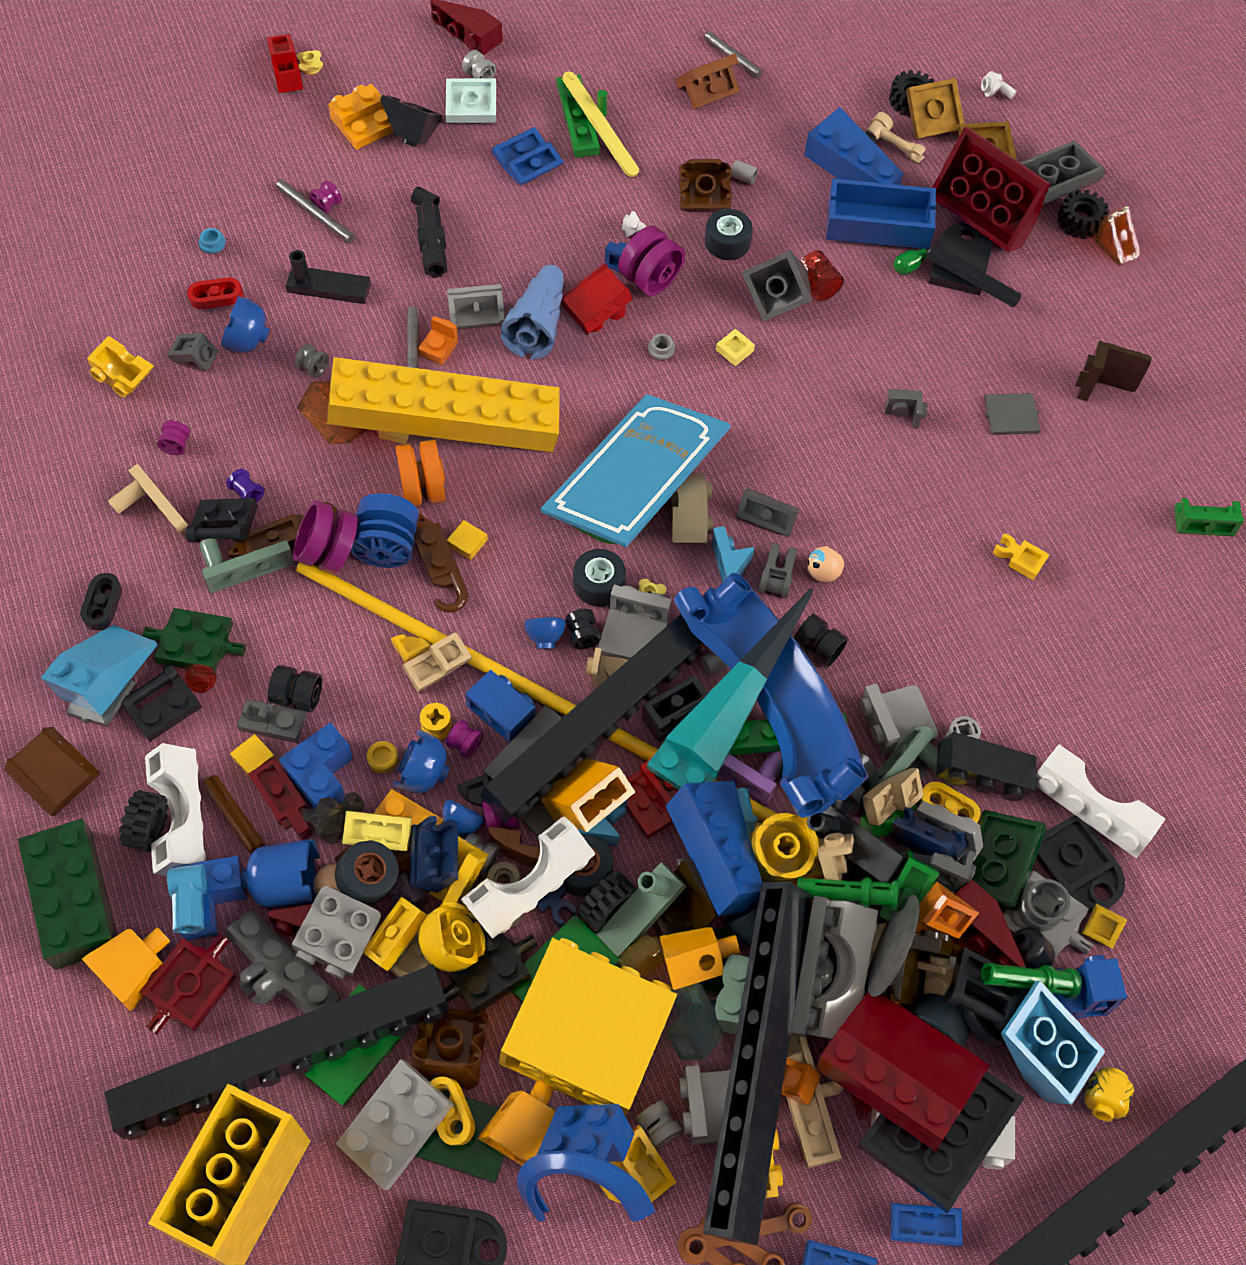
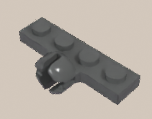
[791,896,835,1037]
[225,909,341,1014]

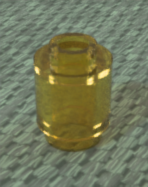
[616,934,665,979]

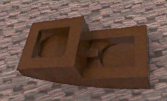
[488,826,540,868]

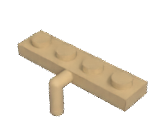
[786,1033,844,1169]

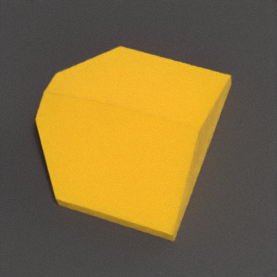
[600,1125,676,1204]

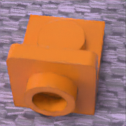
[418,316,458,365]

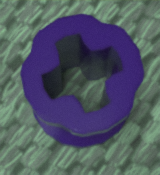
[226,468,265,503]

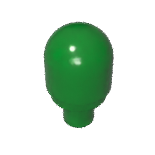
[893,248,928,275]

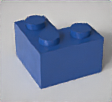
[279,722,353,818]
[172,855,248,941]
[1053,955,1127,1019]

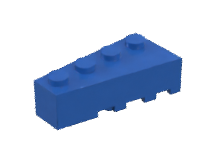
[804,107,903,185]
[666,781,762,916]

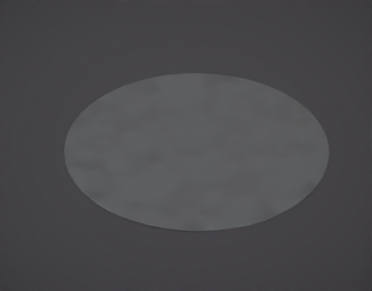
[867,895,919,997]

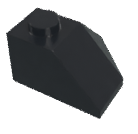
[380,95,443,147]

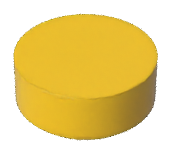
[366,741,399,774]

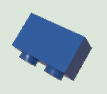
[465,669,536,743]

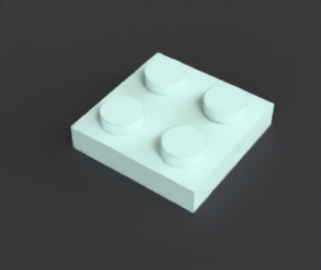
[446,78,496,123]

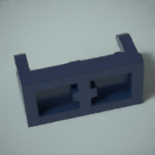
[892,807,968,861]
[410,816,458,893]

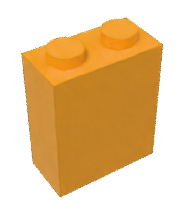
[541,758,635,832]

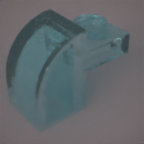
[666,982,723,1060]

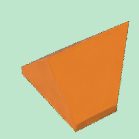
[915,882,979,939]

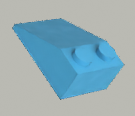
[41,625,158,716]
[1001,981,1105,1105]

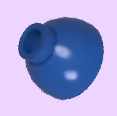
[524,617,566,649]
[442,799,485,838]

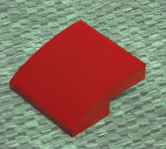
[626,758,679,840]

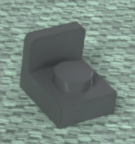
[167,333,218,371]
[884,389,927,428]
[925,850,976,891]

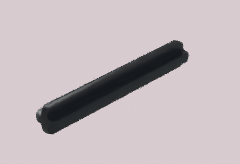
[926,245,1022,307]

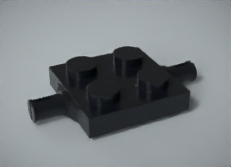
[443,931,538,1015]

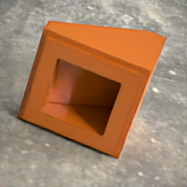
[781,1058,820,1106]

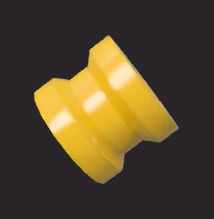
[420,703,452,740]

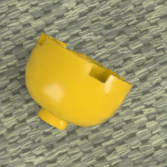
[419,902,485,972]

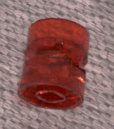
[800,250,844,301]

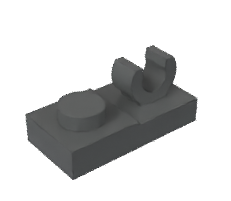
[736,488,799,537]
[237,699,307,744]

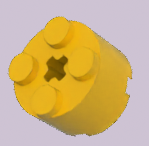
[749,813,819,882]

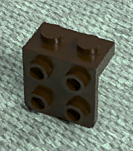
[1075,341,1152,401]
[652,858,718,938]
[891,929,962,1006]

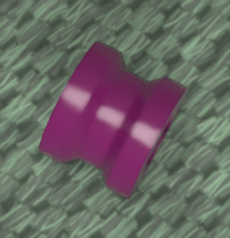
[309,180,342,213]
[157,420,191,455]
[445,720,484,759]

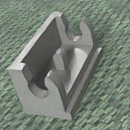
[447,284,505,329]

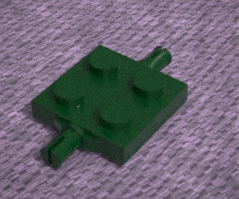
[143,608,246,674]

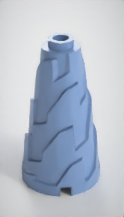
[500,265,564,359]

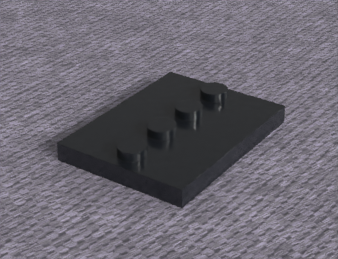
[858,1071,1024,1214]

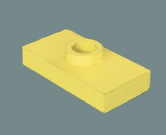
[342,811,412,851]

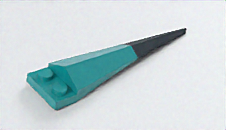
[647,588,813,790]

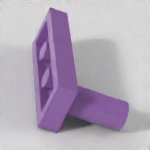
[718,751,783,806]

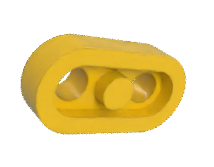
[919,782,981,823]
[430,1077,475,1146]

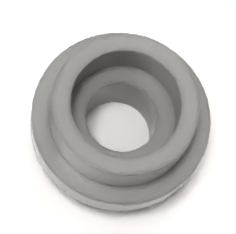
[648,334,675,360]

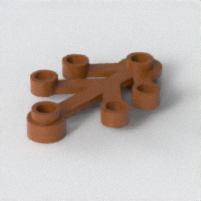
[677,1189,812,1265]

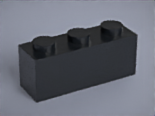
[936,732,1037,801]

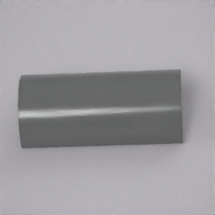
[1020,140,1106,205]

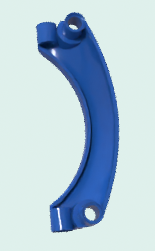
[674,572,868,818]

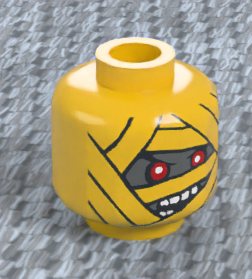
[1084,1067,1134,1122]

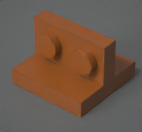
[675,53,740,109]

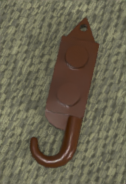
[227,502,337,559]
[413,514,468,613]

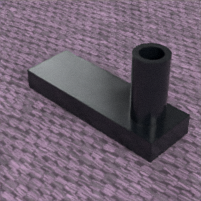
[286,250,371,304]
[807,805,907,883]

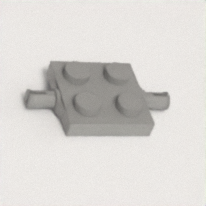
[1003,871,1094,958]

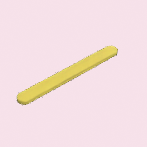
[562,71,639,177]

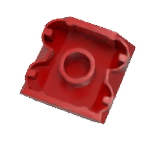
[561,263,633,335]

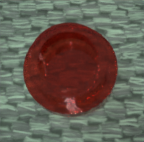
[185,664,217,693]

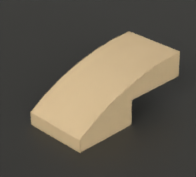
[403,632,472,693]
[862,768,924,826]

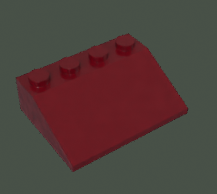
[932,127,1051,253]
[817,992,990,1151]

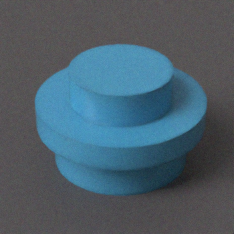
[198,228,226,254]

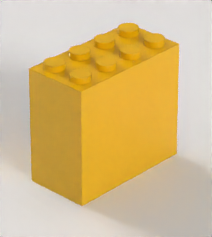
[499,938,677,1116]
[148,1084,311,1265]

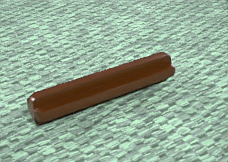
[203,775,265,854]

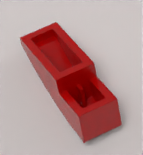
[266,34,303,93]

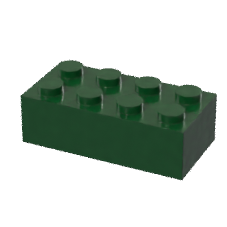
[18,818,117,970]

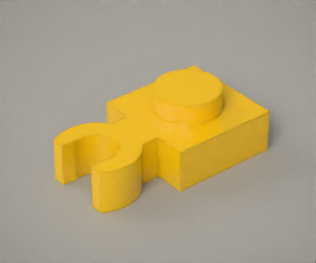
[993,534,1050,581]

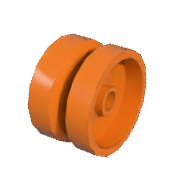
[395,439,446,507]

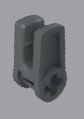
[758,543,798,599]

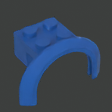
[517,1104,655,1222]

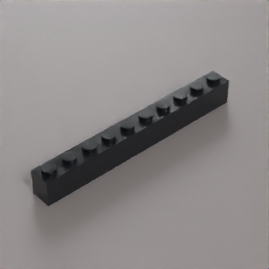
[480,614,708,824]
[703,882,812,1246]
[104,964,450,1140]
[988,1059,1246,1265]

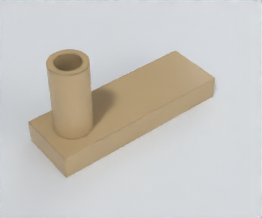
[108,464,189,540]

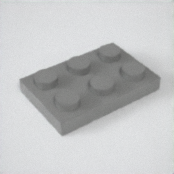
[336,1059,454,1190]

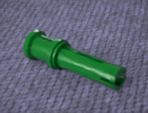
[797,877,899,910]
[981,963,1082,999]

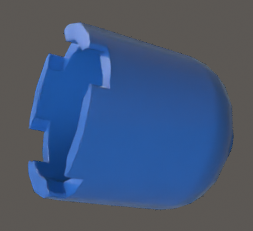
[241,839,320,907]

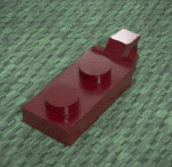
[248,757,313,840]

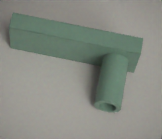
[199,538,295,594]
[865,725,938,794]
[597,862,687,958]

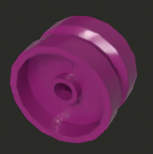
[618,225,686,296]
[293,500,358,575]

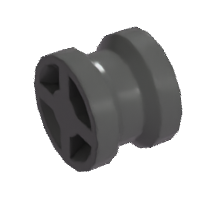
[294,344,329,378]

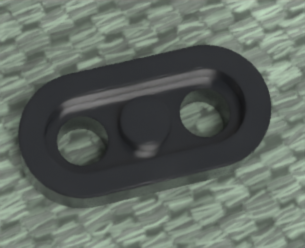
[80,573,122,630]

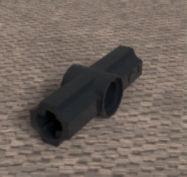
[416,201,448,278]

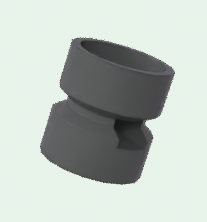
[1019,879,1070,932]

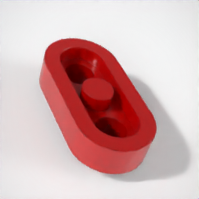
[187,277,243,309]

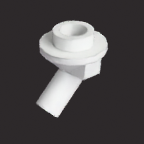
[981,71,1017,99]
[622,211,647,237]

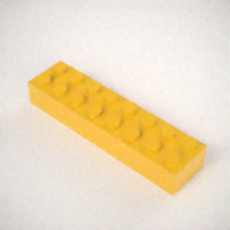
[327,357,560,452]

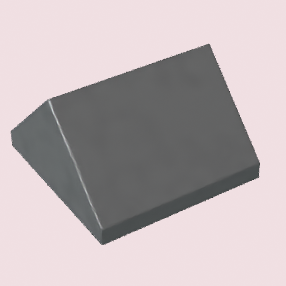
[741,250,812,322]

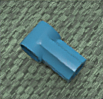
[167,864,207,935]

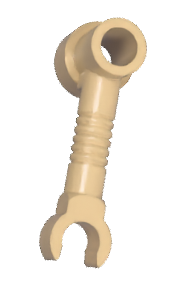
[865,112,926,164]

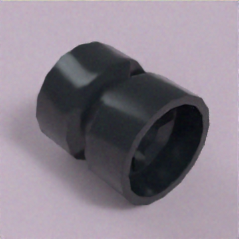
[794,613,849,669]
[268,664,323,713]

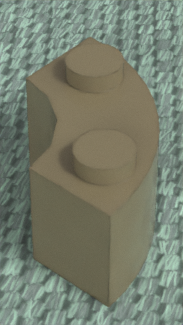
[670,473,713,543]

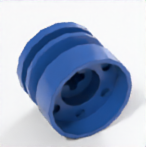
[351,493,419,568]

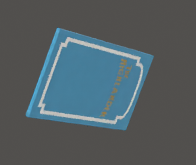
[540,394,731,547]

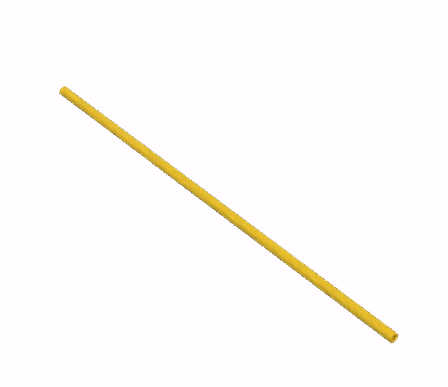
[296,563,881,882]

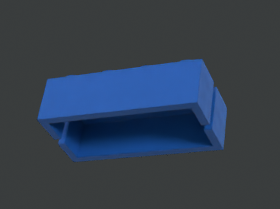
[826,178,936,249]

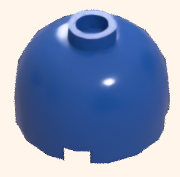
[221,296,270,353]
[393,729,450,794]

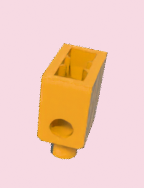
[82,927,171,1011]
[659,927,740,990]
[478,1080,556,1166]

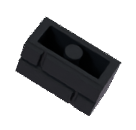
[642,675,708,742]

